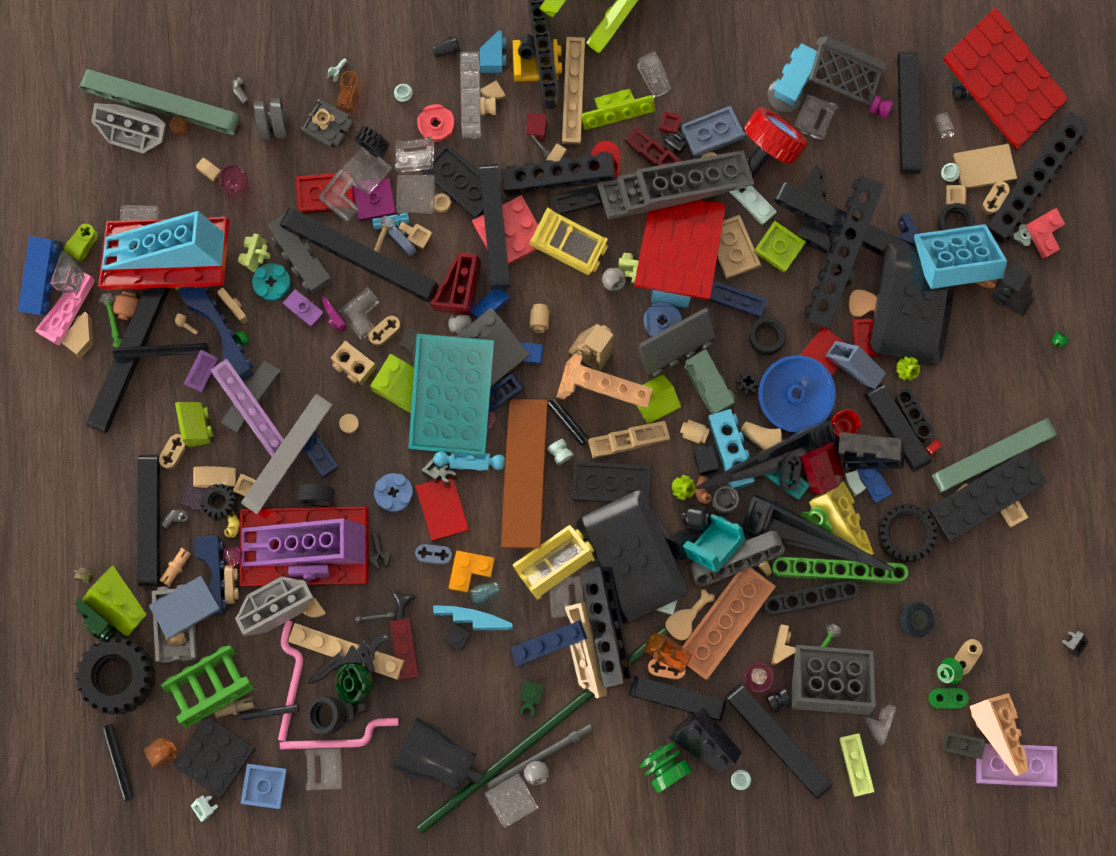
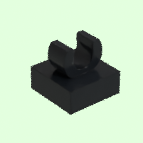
[1062,631,1089,658]

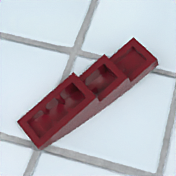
[624,126,681,166]

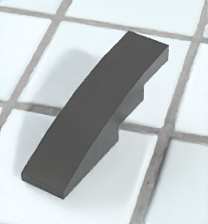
[221,361,281,433]

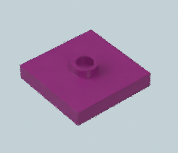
[353,178,396,221]

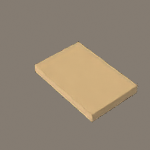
[953,144,1017,189]
[717,215,761,280]

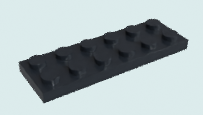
[928,450,1048,542]

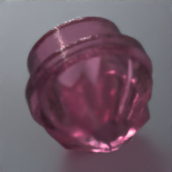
[223,546,243,565]

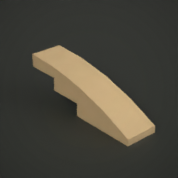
[588,421,670,458]

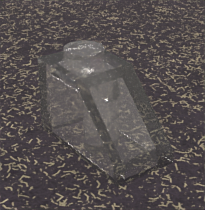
[638,51,671,98]
[50,251,84,293]

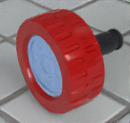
[744,107,808,178]

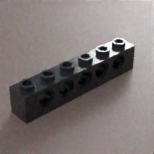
[501,152,617,196]
[581,567,634,688]

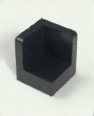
[666,531,696,561]

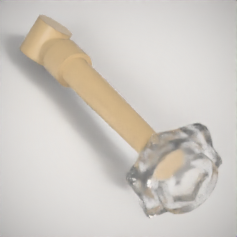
[374,216,396,252]

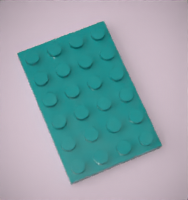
[408,334,494,455]

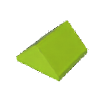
[637,374,681,424]

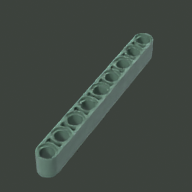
[79,69,241,135]

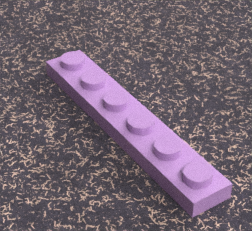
[210,359,284,457]

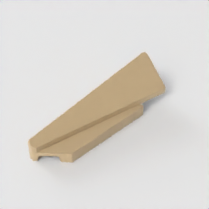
[565,602,607,698]

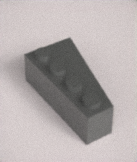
[267,213,332,295]

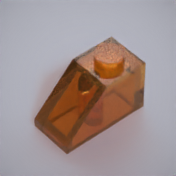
[643,633,692,672]

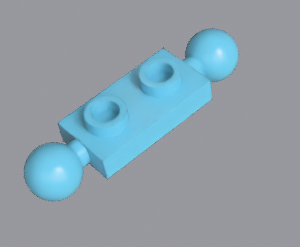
[433,451,506,471]

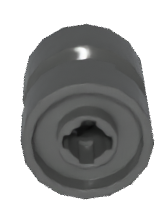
[712,486,739,516]

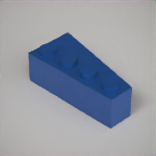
[18,236,62,315]

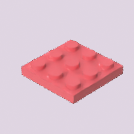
[472,195,538,265]

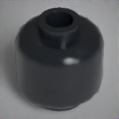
[682,505,711,531]

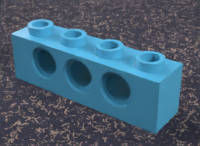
[708,409,756,490]

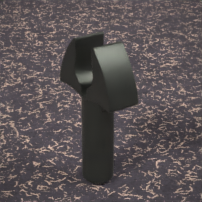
[369,532,391,569]

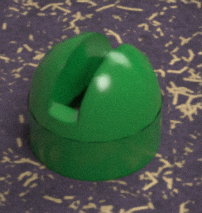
[233,331,249,347]
[1052,331,1069,347]

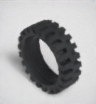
[878,504,937,563]

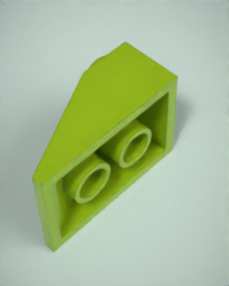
[370,354,414,413]

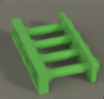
[161,645,254,729]

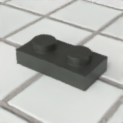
[942,731,986,760]

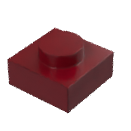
[659,111,682,134]

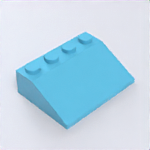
[914,224,1007,289]

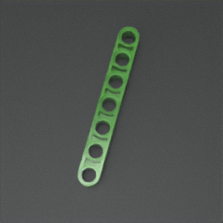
[772,557,908,584]

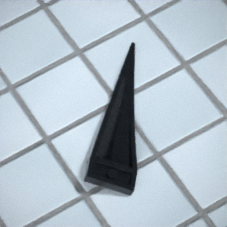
[695,420,840,489]
[742,494,896,571]

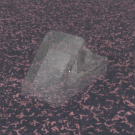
[865,704,897,746]

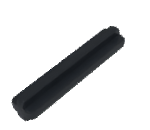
[548,397,589,446]

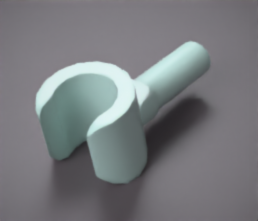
[327,58,347,82]

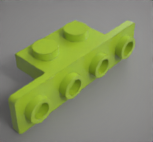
[581,89,655,130]

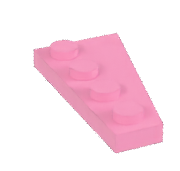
[35,271,95,346]

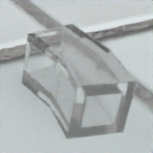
[934,112,954,139]

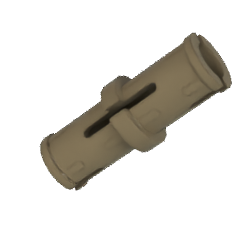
[214,696,256,719]

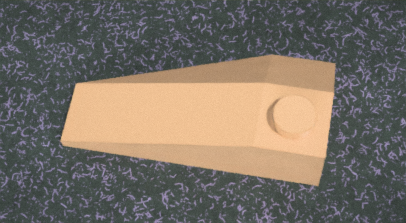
[970,693,1029,776]

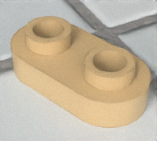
[224,565,239,604]
[954,639,982,675]

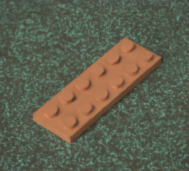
[675,568,776,681]

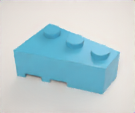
[773,43,817,107]

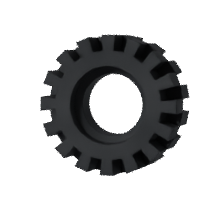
[354,126,390,158]
[200,484,238,521]

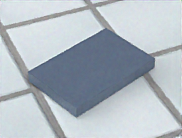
[679,106,746,158]
[149,576,220,640]

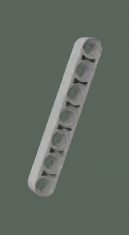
[241,394,333,514]

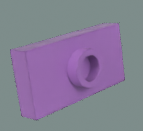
[283,289,324,328]
[184,350,219,392]
[288,565,330,581]

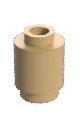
[530,304,550,333]
[680,420,710,443]

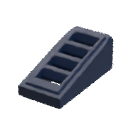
[489,373,525,411]

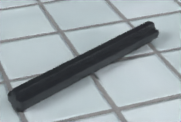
[112,343,208,359]

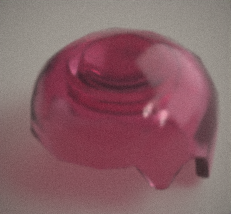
[219,165,248,195]
[745,662,775,693]

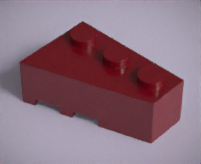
[430,253,481,315]

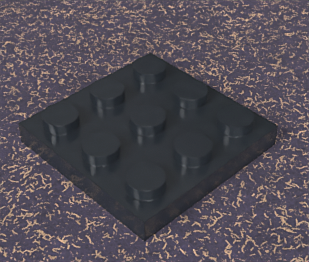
[172,716,255,799]

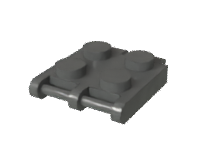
[299,99,353,148]

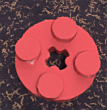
[417,104,455,142]

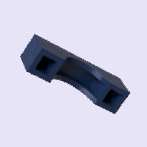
[194,535,228,616]

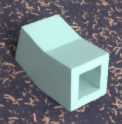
[845,471,866,497]

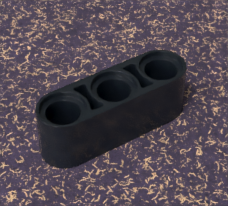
[894,388,933,443]

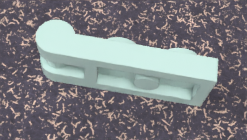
[730,186,777,226]

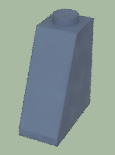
[825,341,886,389]

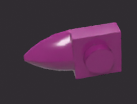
[323,297,347,333]

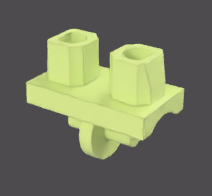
[238,233,271,272]
[618,253,638,283]

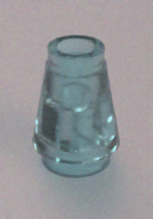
[470,581,500,604]

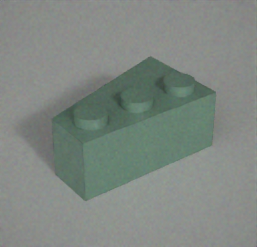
[684,349,735,414]

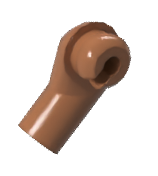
[694,476,712,504]

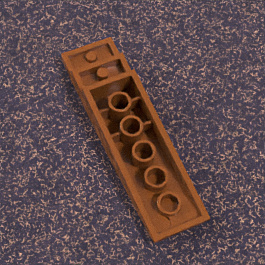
[501,399,548,549]

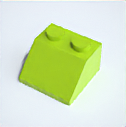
[175,402,213,448]

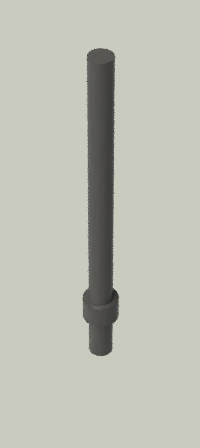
[486,724,593,789]

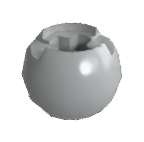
[602,268,626,291]
[448,314,472,334]
[524,761,549,785]

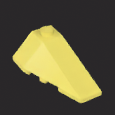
[809,481,874,555]

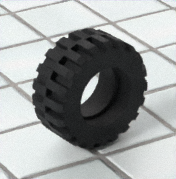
[75,638,155,715]

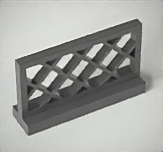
[809,36,888,106]

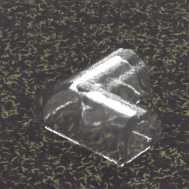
[318,168,359,221]
[338,287,379,340]

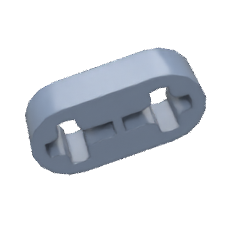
[386,226,417,258]
[415,544,452,565]

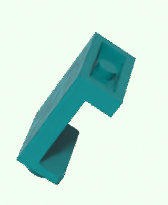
[683,514,746,572]

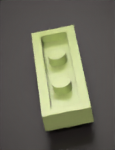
[839,733,874,797]

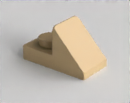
[771,624,795,665]

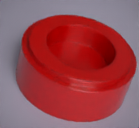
[925,440,943,456]

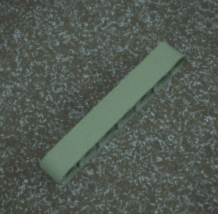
[932,418,1058,493]

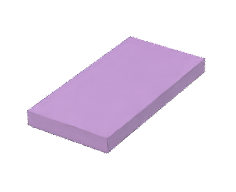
[976,743,1057,787]

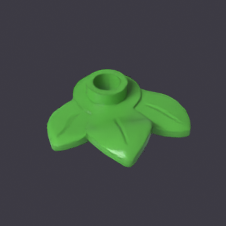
[800,507,833,533]

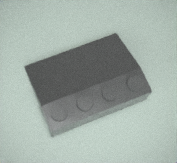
[456,308,530,387]
[637,308,715,378]
[792,645,876,715]

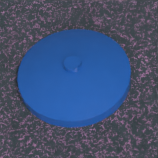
[758,355,836,432]

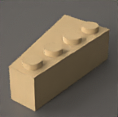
[568,324,613,371]

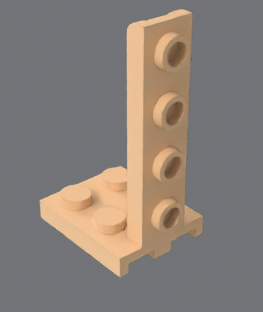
[556,354,652,408]

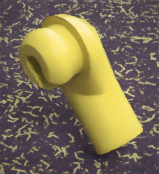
[224,511,240,538]

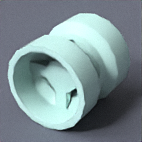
[547,439,573,465]

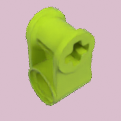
[64,224,98,261]

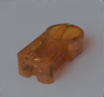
[335,70,360,110]

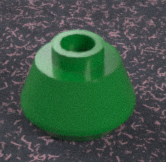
[937,658,963,684]

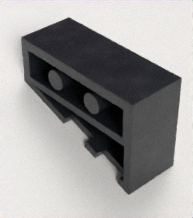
[991,263,1035,317]
[839,432,905,470]
[669,708,742,773]

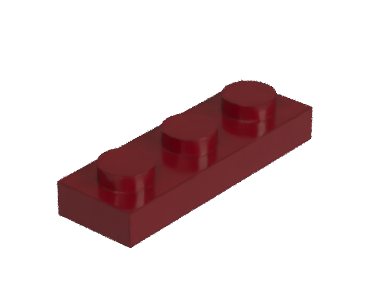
[390,618,419,680]

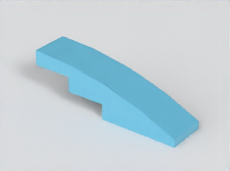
[433,605,513,630]

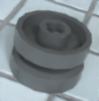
[254,97,287,141]

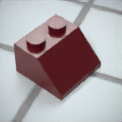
[799,442,845,494]

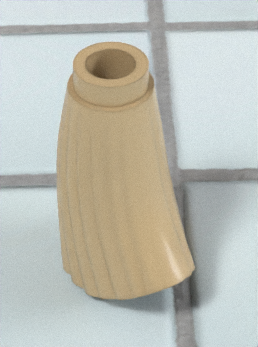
[740,421,782,450]

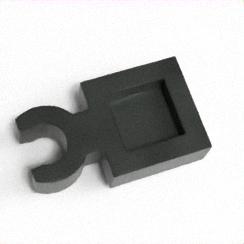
[421,459,457,487]

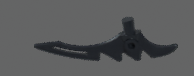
[308,636,390,684]

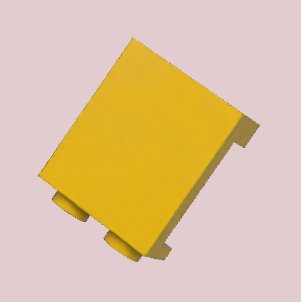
[513,39,562,82]

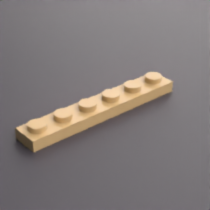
[562,37,585,145]
[288,623,405,679]

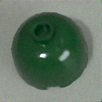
[335,664,374,703]

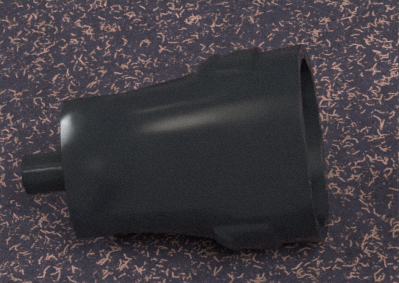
[392,717,484,791]

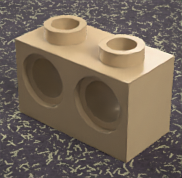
[331,341,376,385]

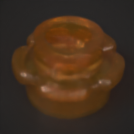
[169,116,188,134]

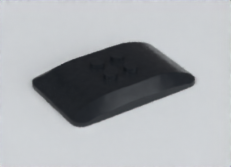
[870,243,955,365]
[576,491,688,623]

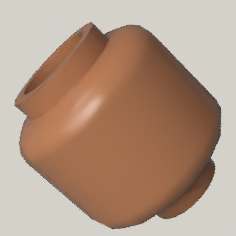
[113,292,139,321]

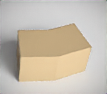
[546,143,568,161]
[196,158,221,182]

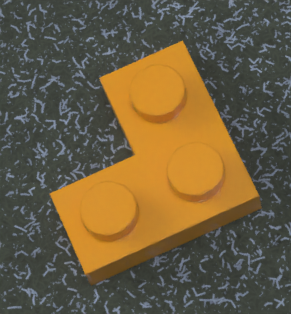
[449,550,495,593]

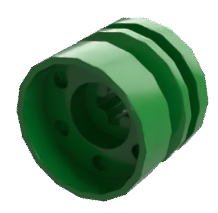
[639,742,692,793]

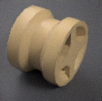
[480,97,496,115]

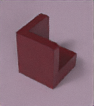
[526,112,547,141]

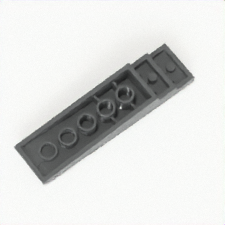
[598,150,754,219]

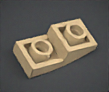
[193,466,235,489]

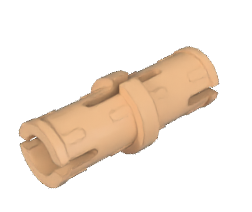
[159,548,192,587]

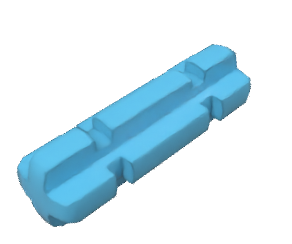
[372,213,409,230]

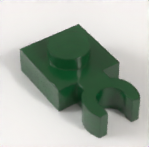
[520,681,544,718]

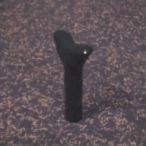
[391,590,415,621]

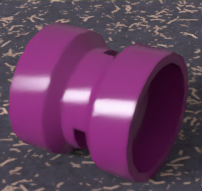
[869,95,893,119]

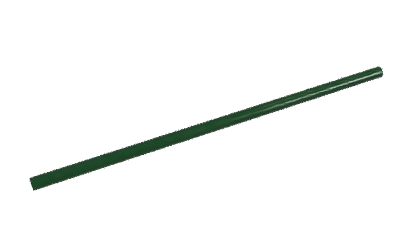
[416,628,669,834]

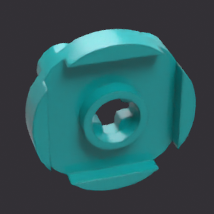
[252,263,291,302]

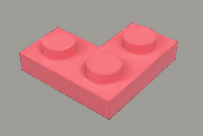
[1025,208,1065,259]

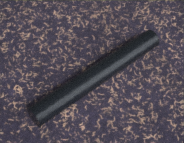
[241,704,300,720]

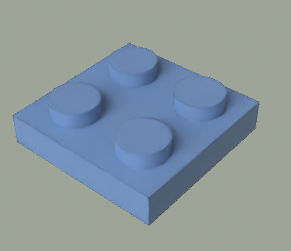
[241,764,287,809]

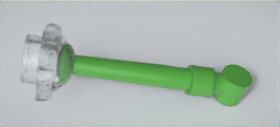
[98,293,122,348]
[821,623,843,647]

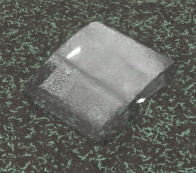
[338,147,392,194]

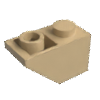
[61,312,94,359]

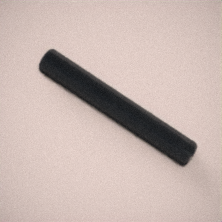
[102,724,134,801]

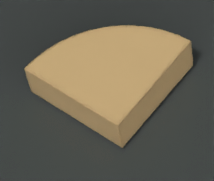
[480,81,506,100]
[757,561,772,577]
[302,598,326,618]

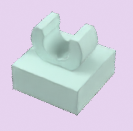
[191,796,218,822]

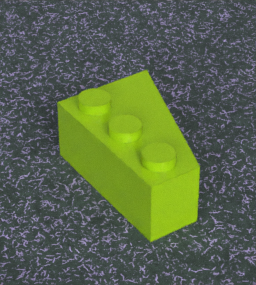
[82,565,147,637]

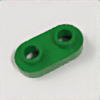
[928,688,969,709]

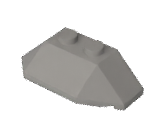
[91,103,166,153]
[235,576,314,636]

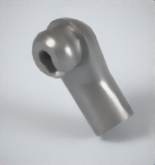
[232,77,249,104]
[160,510,188,529]

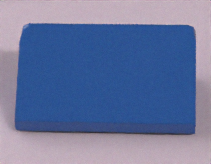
[472,289,510,319]

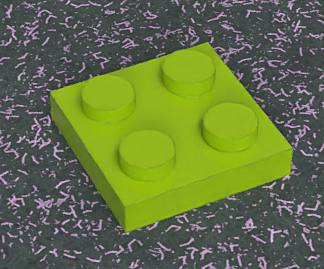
[754,221,806,273]

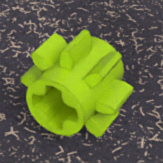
[896,357,920,381]
[672,475,696,500]

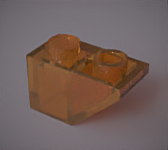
[143,737,177,769]

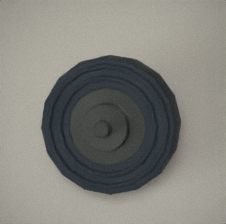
[900,602,934,638]

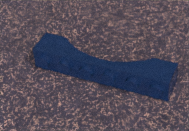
[178,286,254,381]

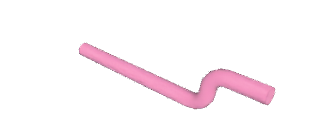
[278,620,303,741]
[280,718,399,750]

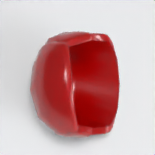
[831,409,861,439]

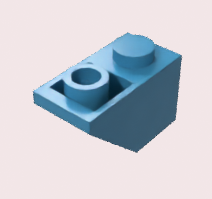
[480,31,506,73]

